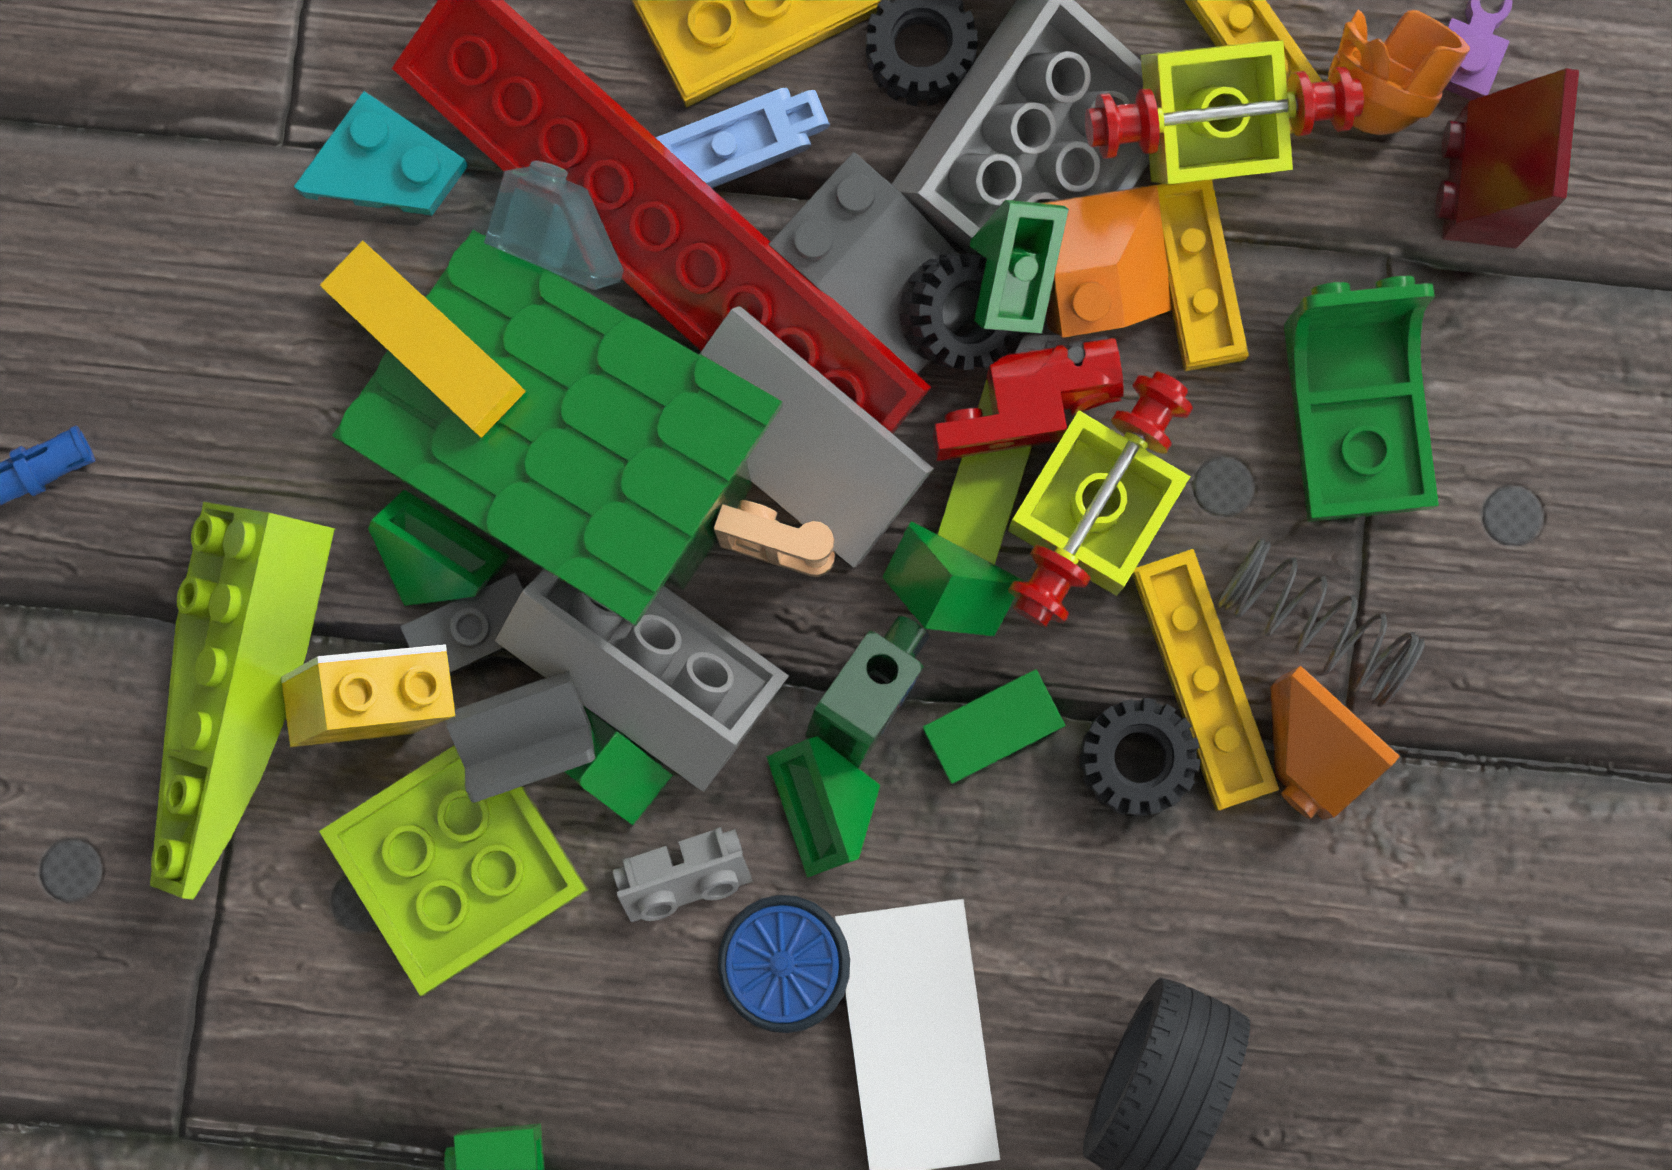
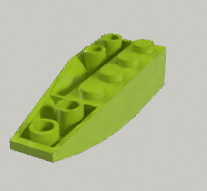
[150,502,335,900]

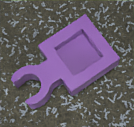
[1444,0,1512,100]

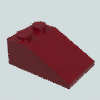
[1435,68,1579,249]

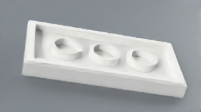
[835,899,1000,1170]

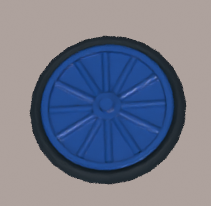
[717,895,851,1033]

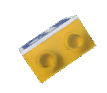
[281,644,455,747]

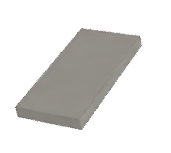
[699,306,934,568]

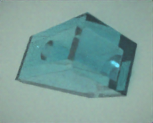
[484,161,624,290]

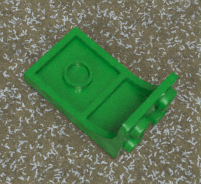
[1284,276,1439,522]

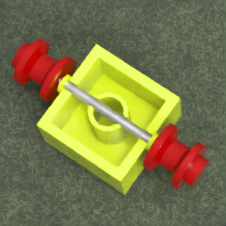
[1085,40,1364,184]
[1008,371,1193,628]

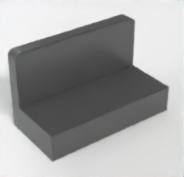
[446,670,595,803]

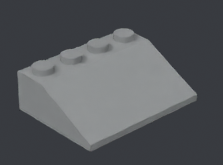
[892,0,1149,257]

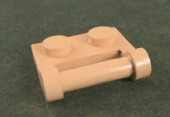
[714,500,835,577]

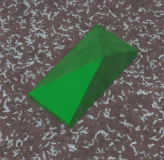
[368,490,509,606]
[766,736,880,878]

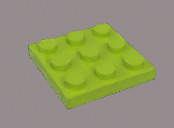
[319,745,588,996]

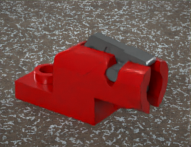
[933,334,1124,461]

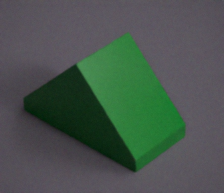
[882,521,1024,636]

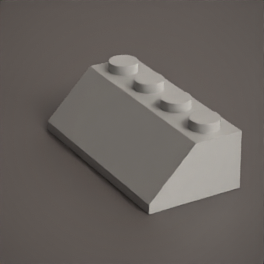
[495,569,789,792]

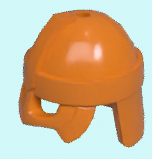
[1328,10,1470,136]

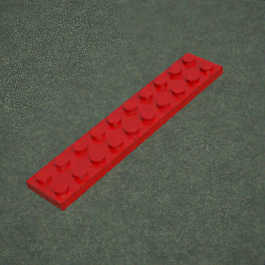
[391,0,932,434]

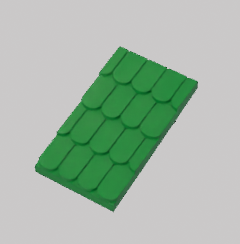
[332,230,783,627]

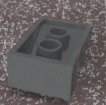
[769,152,978,376]

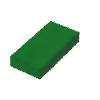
[922,669,1066,785]

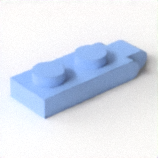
[656,88,830,188]

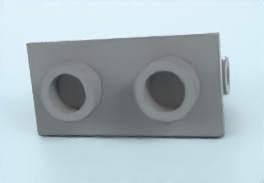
[613,827,753,922]

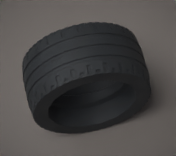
[1082,977,1250,1170]

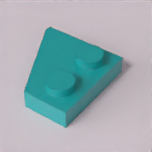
[294,91,468,216]

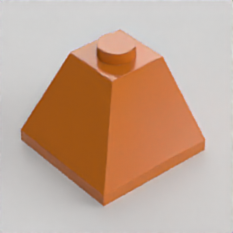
[1042,184,1172,338]
[1270,666,1400,820]

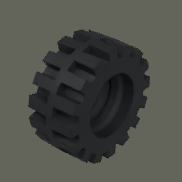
[865,0,977,106]

